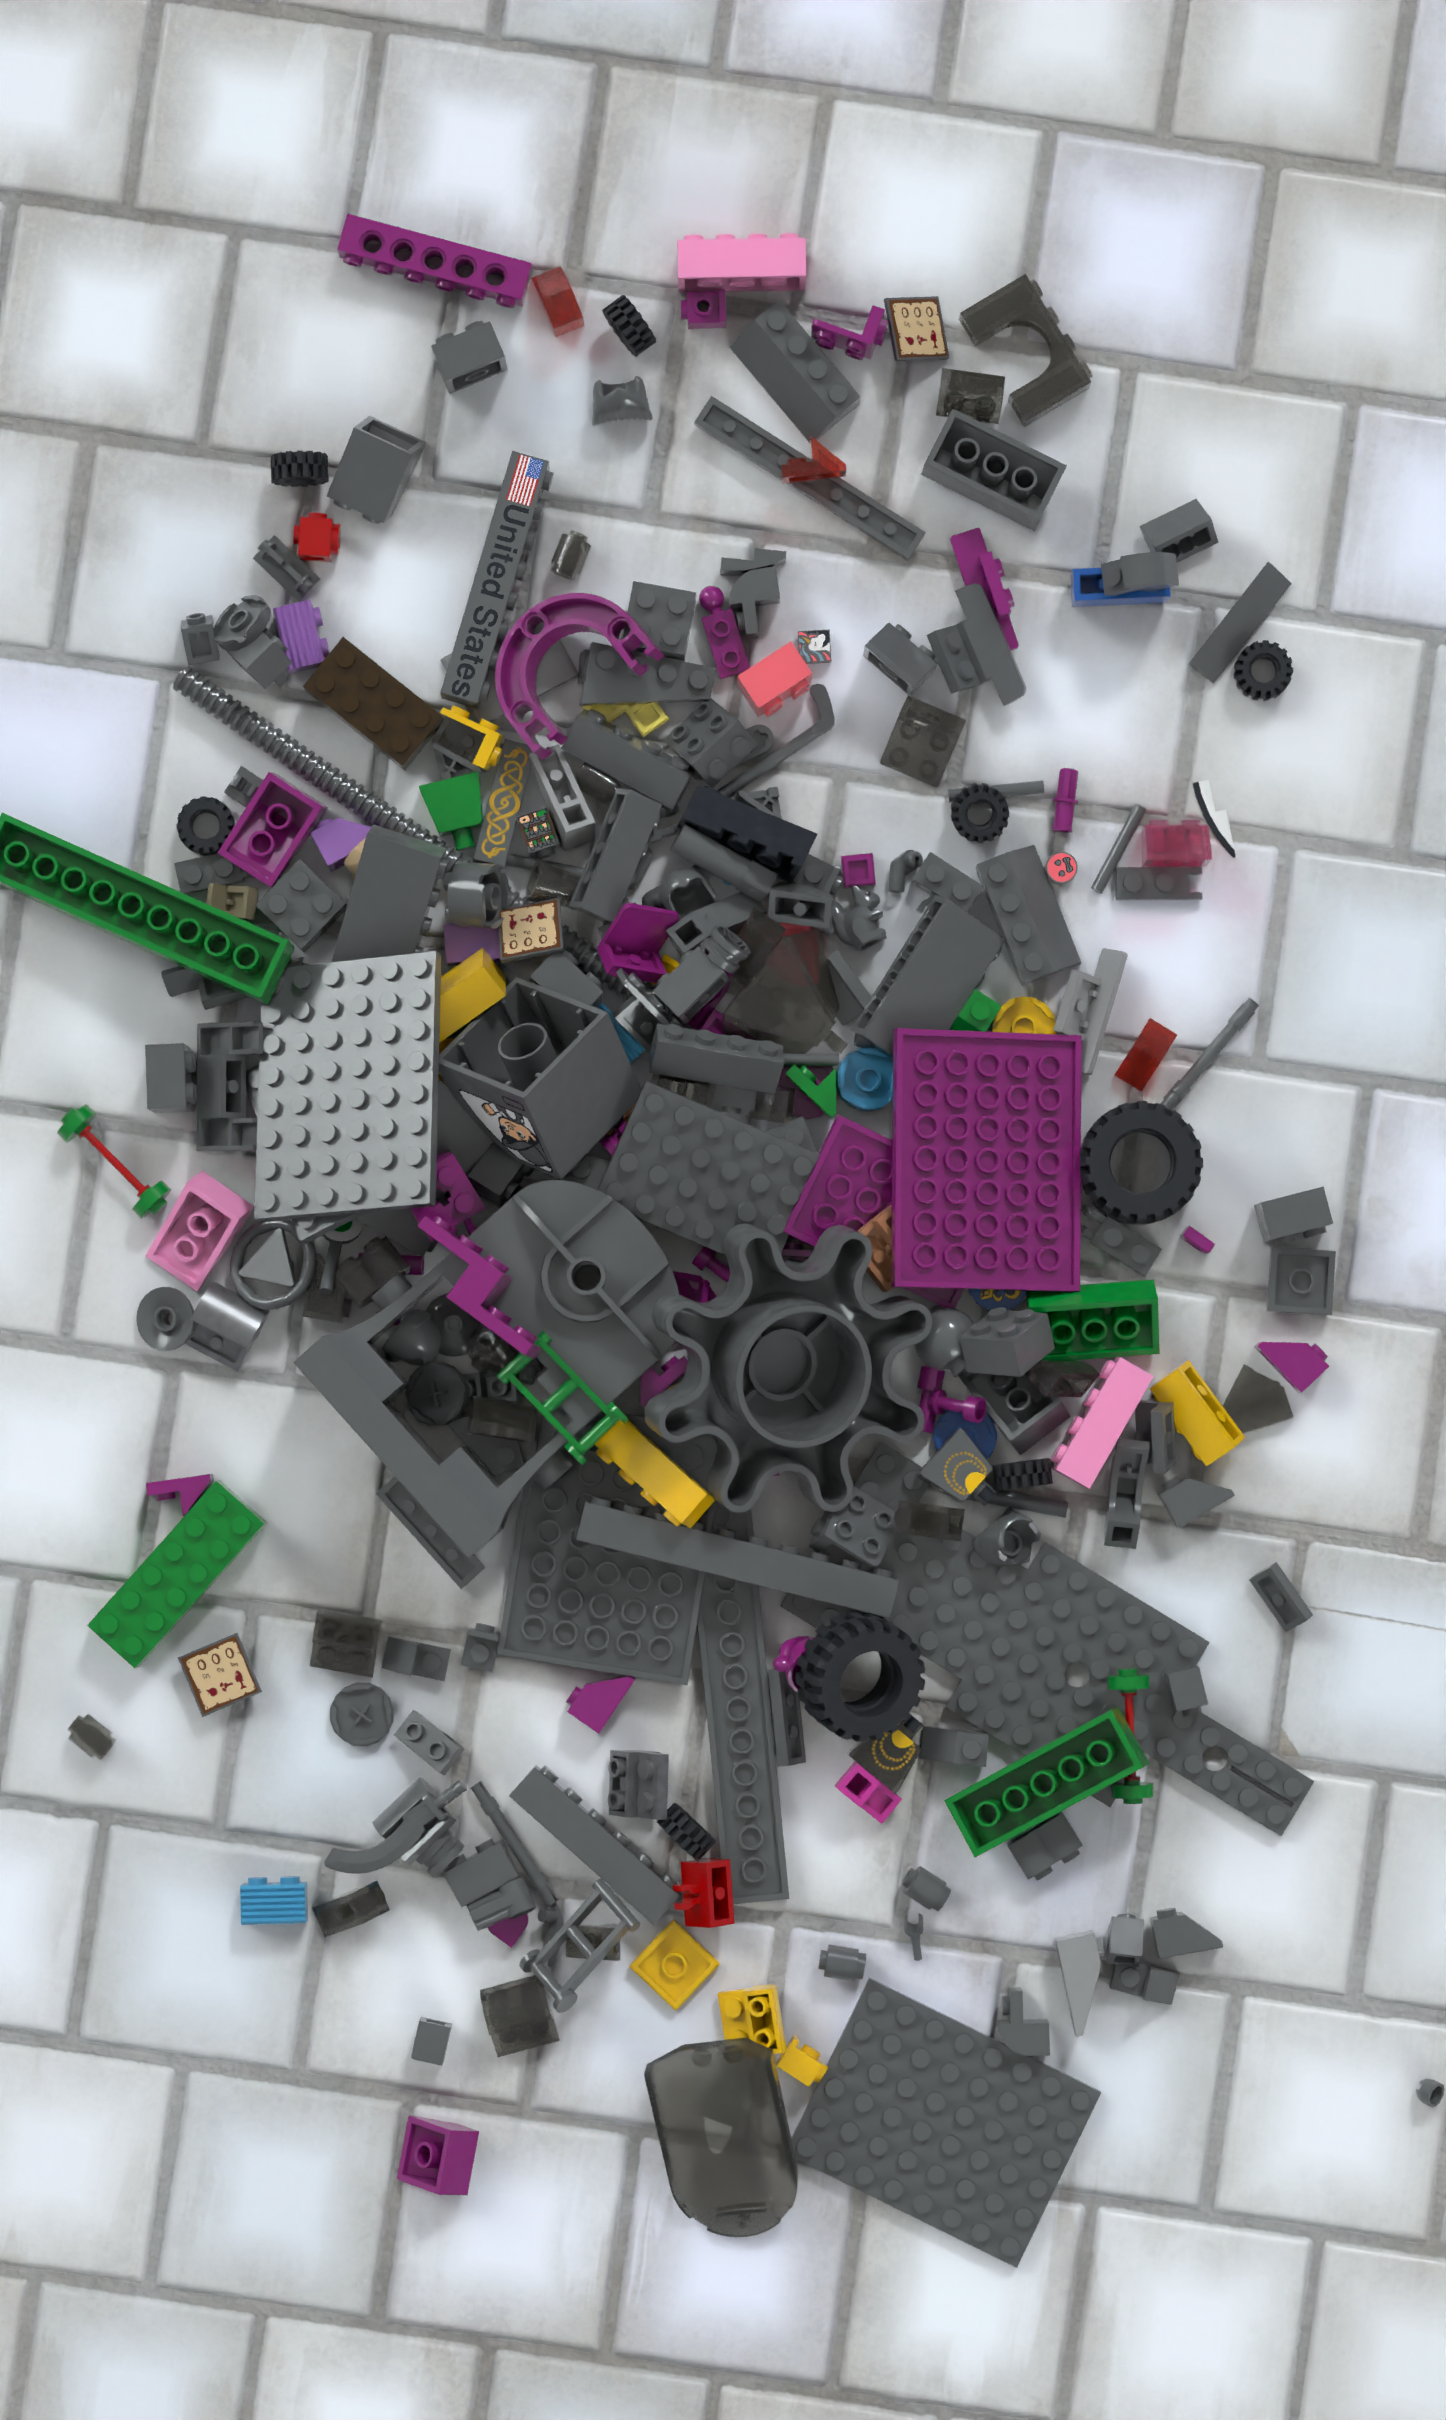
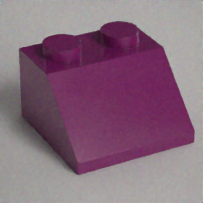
[397,2115,479,2195]

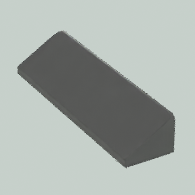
[1188,562,1292,684]

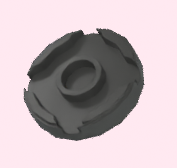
[214,595,271,651]

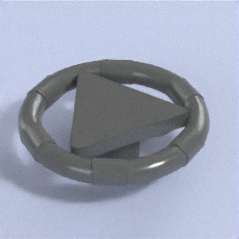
[230,1219,316,1310]

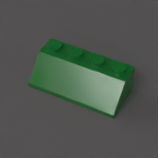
[1026,1279,1160,1363]

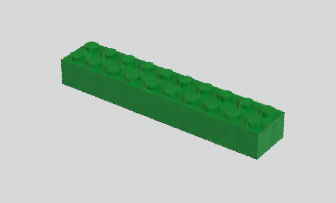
[0,813,295,1005]

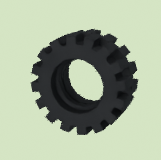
[176,796,235,856]

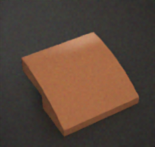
[858,1204,892,1292]

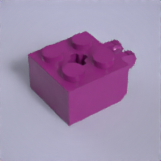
[410,1148,486,1242]

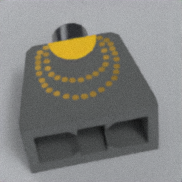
[916,1428,997,1506]

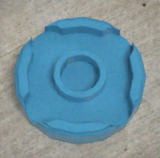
[836,1048,893,1111]

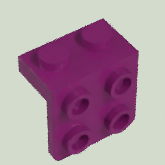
[811,305,888,360]
[597,903,679,983]

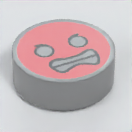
[1045,852,1078,885]

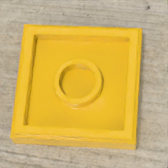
[629,1919,720,2011]

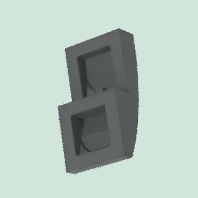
[720,548,787,576]

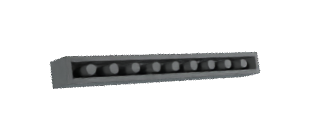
[575,1497,899,1618]

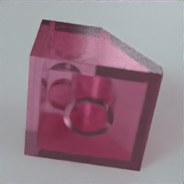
[1142,820,1212,867]

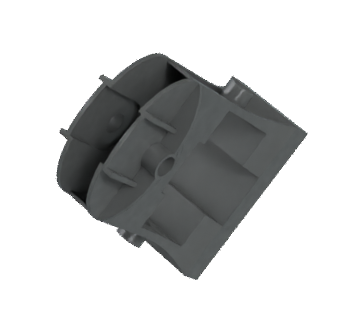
[293,1180,679,1558]

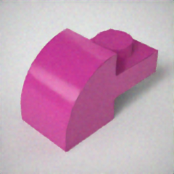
[834,1761,902,1824]

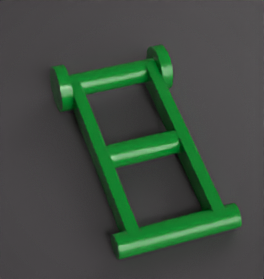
[497,1330,629,1465]

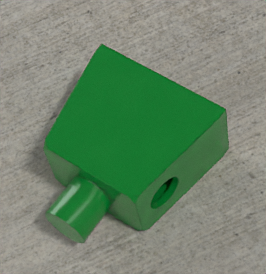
[419,772,483,851]

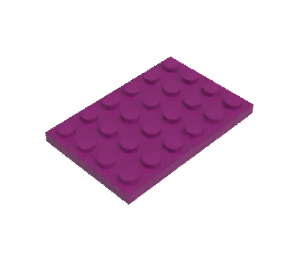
[783,1114,964,1308]

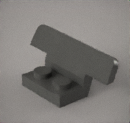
[926,583,1026,706]

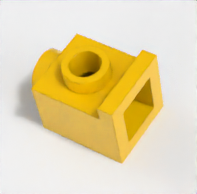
[776,2035,828,2087]

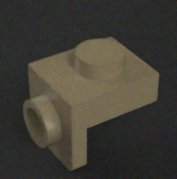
[206,883,258,920]

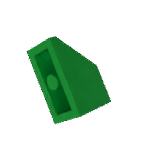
[949,989,1002,1032]

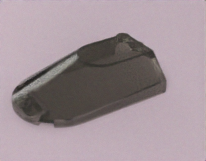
[644,2037,798,2237]

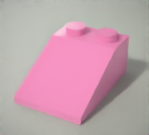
[145,1171,254,1292]

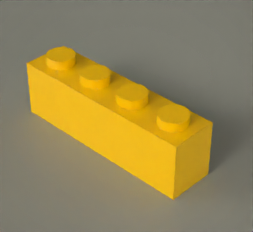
[595,1420,715,1529]

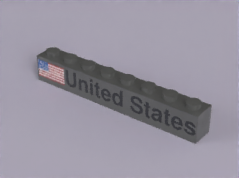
[440,451,554,709]

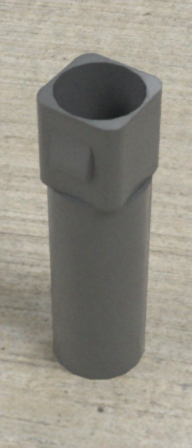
[670,824,778,903]

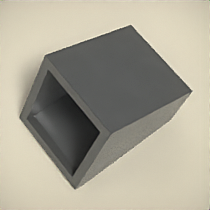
[327,416,427,524]

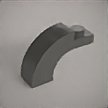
[1104,1438,1149,1549]

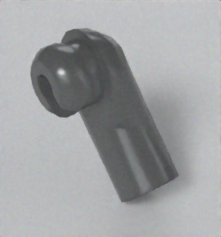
[888,850,923,893]

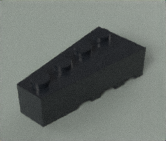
[677,785,818,883]

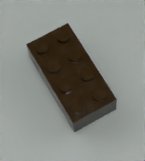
[303,637,444,771]

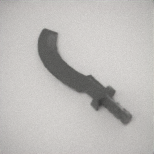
[324,1780,467,1874]

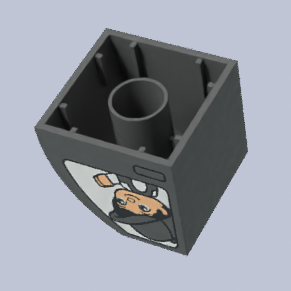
[439,977,641,1180]

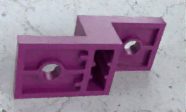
[418,1216,542,1359]

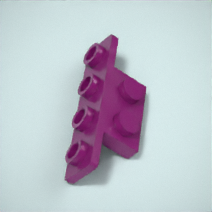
[950,528,1019,651]

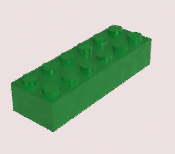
[87,1480,268,1668]
[944,1707,1149,1857]

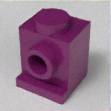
[681,289,726,329]

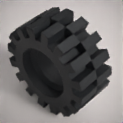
[602,295,656,357]
[270,450,329,487]
[1233,640,1293,701]
[950,783,1009,843]
[992,1458,1053,1491]
[656,1803,716,1861]

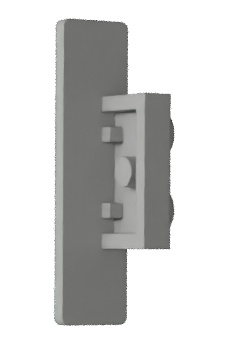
[1053,948,1128,1075]

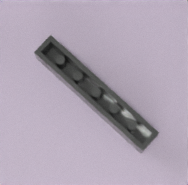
[509,1765,680,1925]

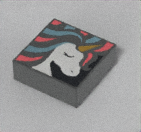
[798,629,832,664]

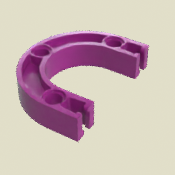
[495,593,665,760]

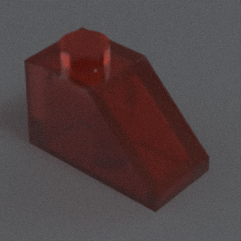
[531,266,585,337]
[1114,1018,1178,1092]

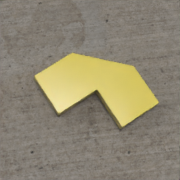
[582,702,669,739]

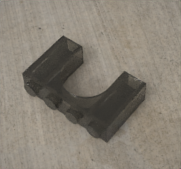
[959,274,1093,427]

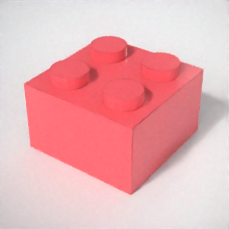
[737,642,812,717]

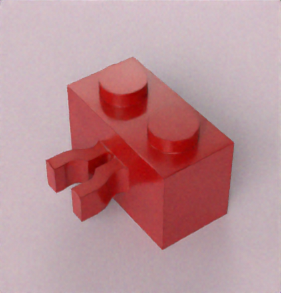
[673,1858,735,1928]

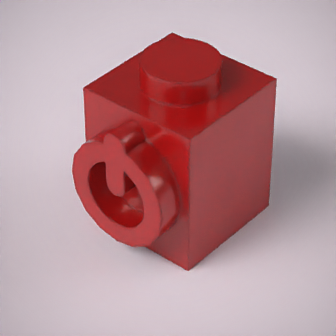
[293,512,341,562]

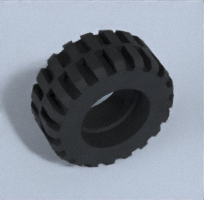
[1080,1101,1203,1225]
[796,1612,925,1742]

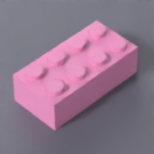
[677,233,806,293]
[1050,1357,1154,1489]

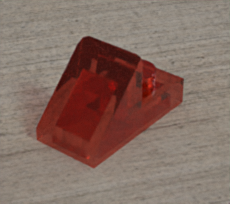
[781,437,846,484]

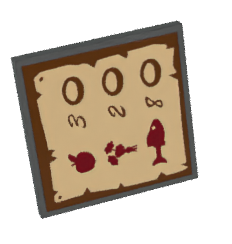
[884,296,949,361]
[498,898,564,963]
[178,1632,262,1717]

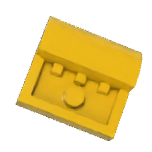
[717,1984,787,2057]

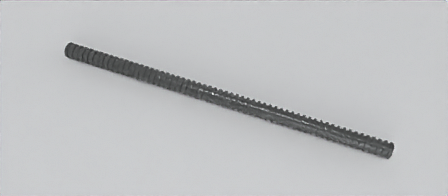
[173,666,672,1016]

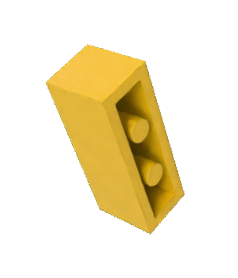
[1150,1360,1246,1467]

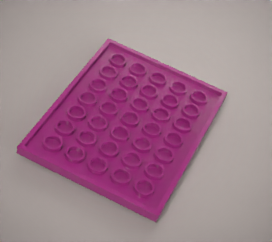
[891,1028,1082,1291]

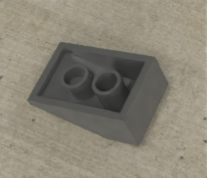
[958,1367,1071,1455]

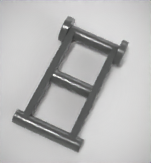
[519,1879,640,2013]

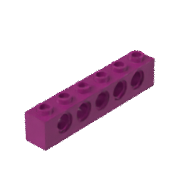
[337,213,533,308]

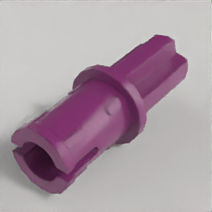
[1052,768,1078,833]

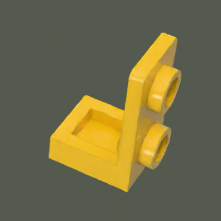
[440,705,504,770]

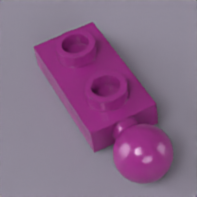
[699,586,750,680]

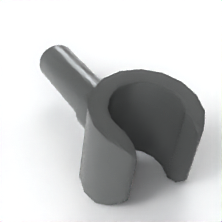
[904,1913,923,1961]

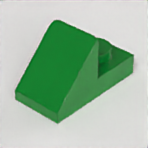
[785,1064,836,1120]

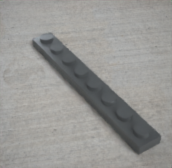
[694,396,926,561]

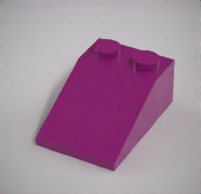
[218,772,328,888]

